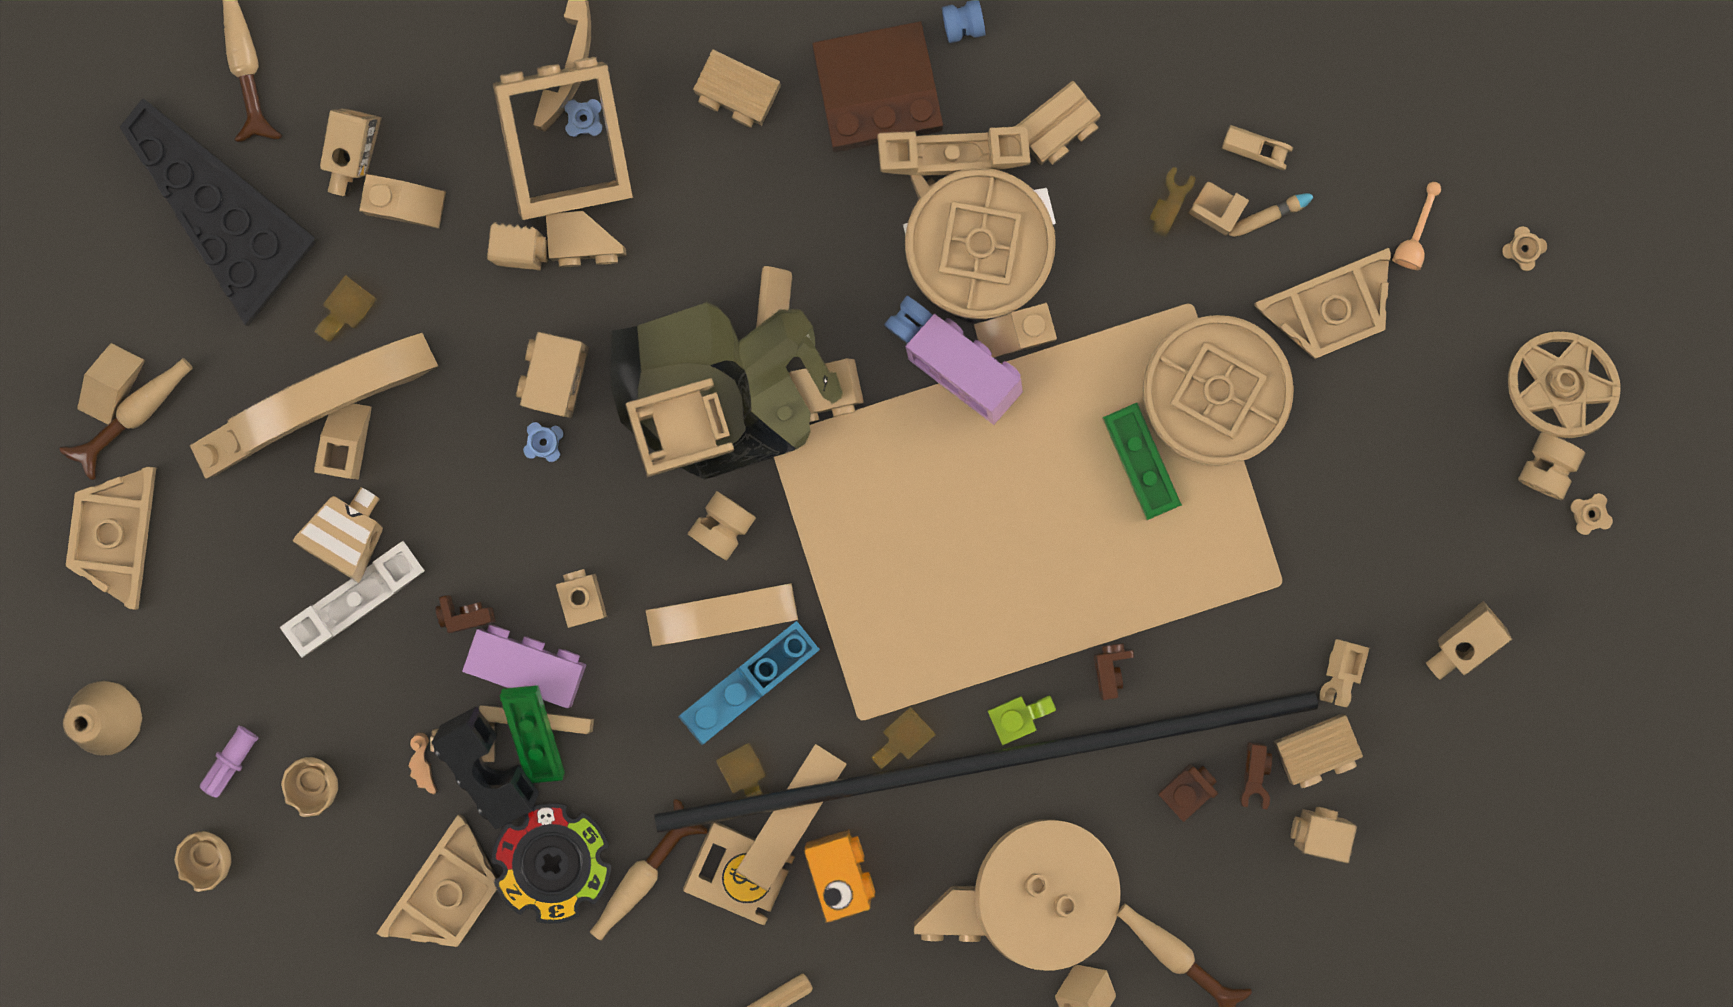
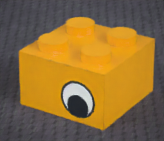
[804,829,875,922]

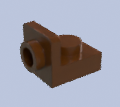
[435,595,496,633]
[1094,643,1134,700]
[1157,764,1219,822]

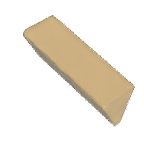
[756,266,792,328]

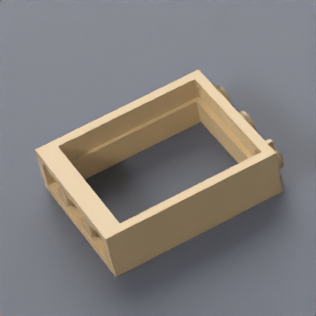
[493,57,633,220]

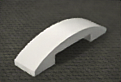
[280,541,425,658]

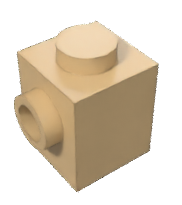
[556,569,607,628]

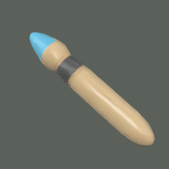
[1229,193,1313,237]

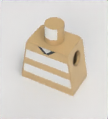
[293,487,383,583]

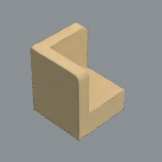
[1188,182,1249,236]
[1055,965,1116,1007]

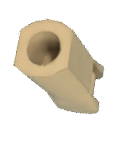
[1222,125,1293,170]

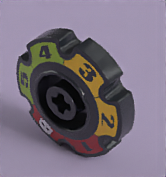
[491,803,611,924]

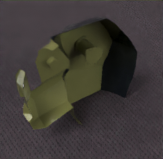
[610,298,843,479]

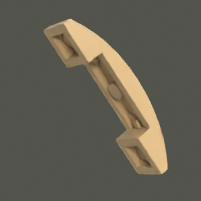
[533,0,591,131]
[877,126,1030,175]
[646,583,798,647]

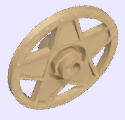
[1508,332,1620,438]

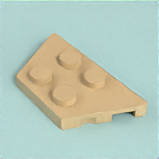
[1254,248,1391,359]
[66,467,156,610]
[377,814,497,947]

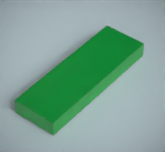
[1102,403,1182,520]
[500,685,565,783]

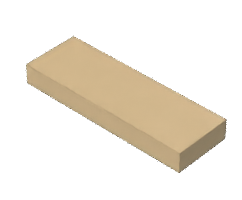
[479,705,594,734]

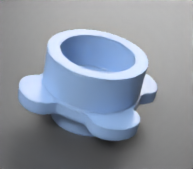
[565,99,602,137]
[523,422,563,462]

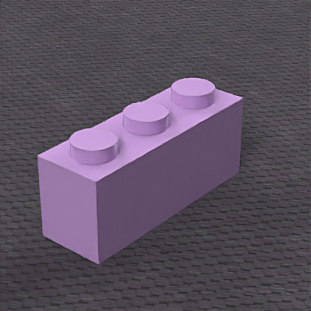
[906,314,1023,425]
[462,624,586,708]

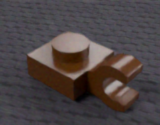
[1240,742,1272,810]

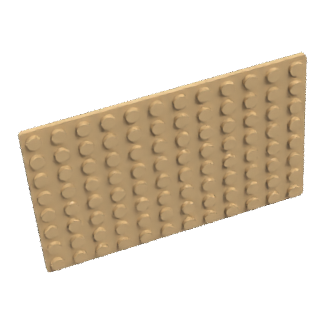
[774,304,1283,720]

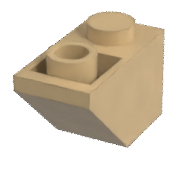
[546,211,627,267]
[314,403,372,480]
[914,886,986,942]

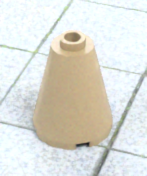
[64,681,142,755]

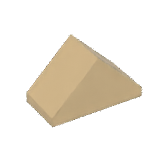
[77,343,145,424]

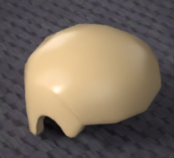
[281,757,338,817]
[174,831,232,892]

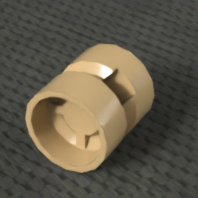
[1518,432,1585,500]
[688,491,756,561]

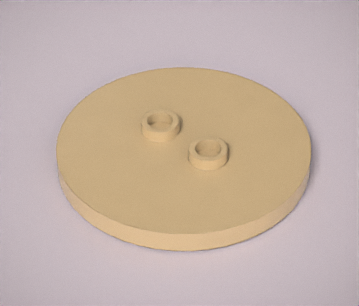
[905,168,1055,319]
[1143,315,1294,465]
[975,819,1120,971]

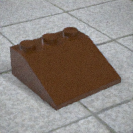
[812,21,943,152]

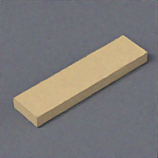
[735,744,847,891]

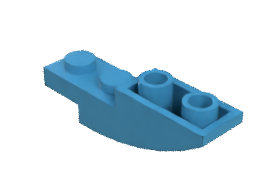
[678,621,820,746]

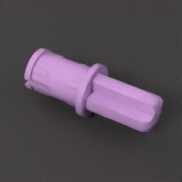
[200,725,258,798]

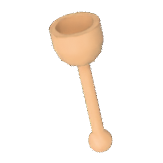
[1392,182,1441,270]

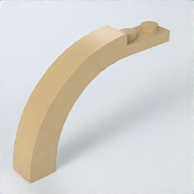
[190,333,438,479]

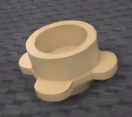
[1502,226,1547,271]
[1570,493,1613,535]

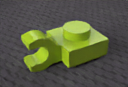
[988,695,1056,745]

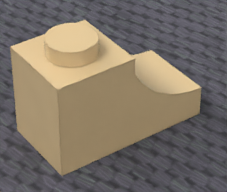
[974,303,1057,358]

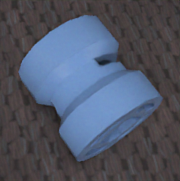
[942,0,986,43]
[884,296,933,344]

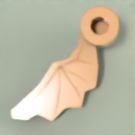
[409,733,437,794]

